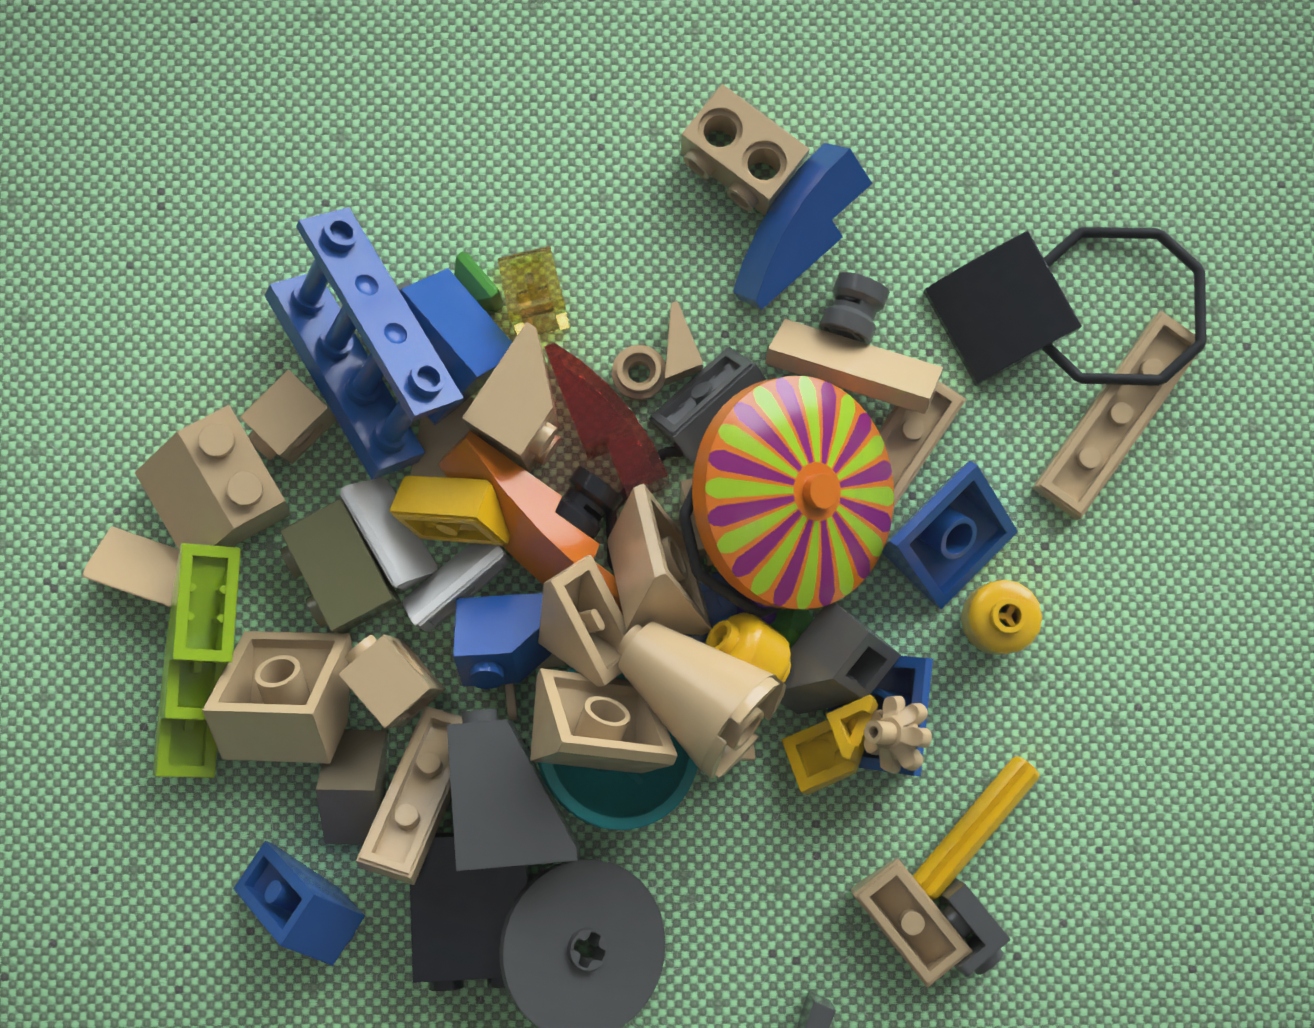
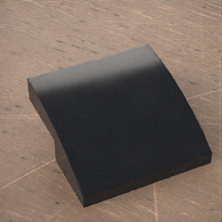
[923,231,1082,386]

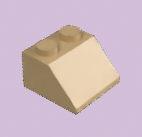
[462,322,561,473]
[134,405,291,549]
[202,631,352,764]

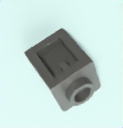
[941,878,1011,977]

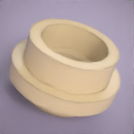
[612,345,666,400]

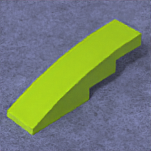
[153,543,241,778]

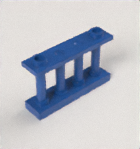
[265,207,464,480]

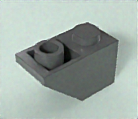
[780,602,901,714]

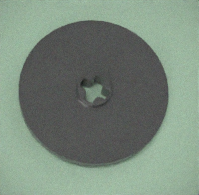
[499,859,665,1028]

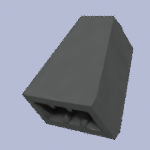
[447,709,580,871]

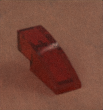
[544,343,670,499]

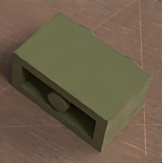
[280,499,401,633]

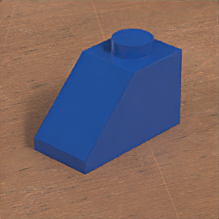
[453,593,552,689]
[233,840,365,966]

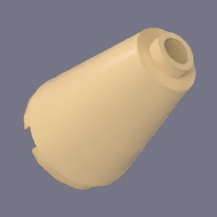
[617,622,786,779]

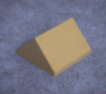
[607,483,712,635]
[530,668,678,773]

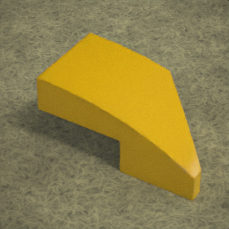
[781,695,878,795]

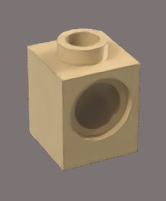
[240,369,337,464]

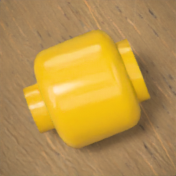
[961,580,1042,655]
[706,612,791,682]

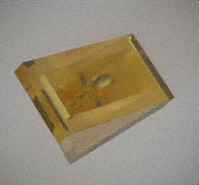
[497,246,570,336]

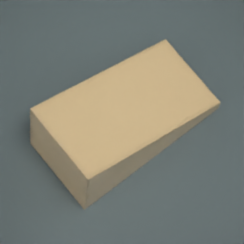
[665,301,703,385]

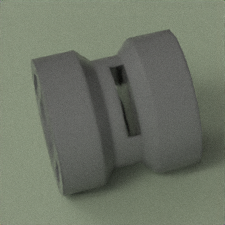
[819,272,890,345]

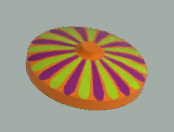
[692,376,894,610]

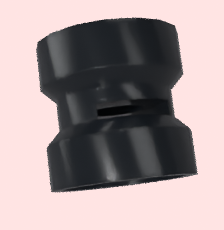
[555,466,623,540]

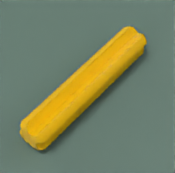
[913,756,1040,900]

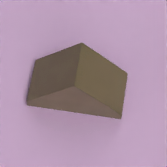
[316,729,388,845]

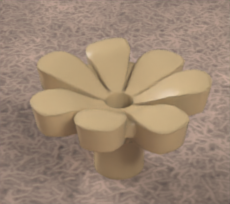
[864,696,932,774]

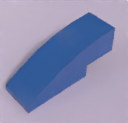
[733,143,873,310]

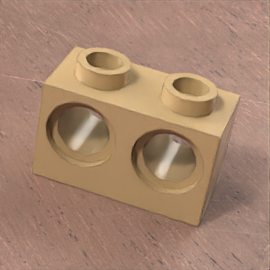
[681,84,810,216]
[338,635,446,728]

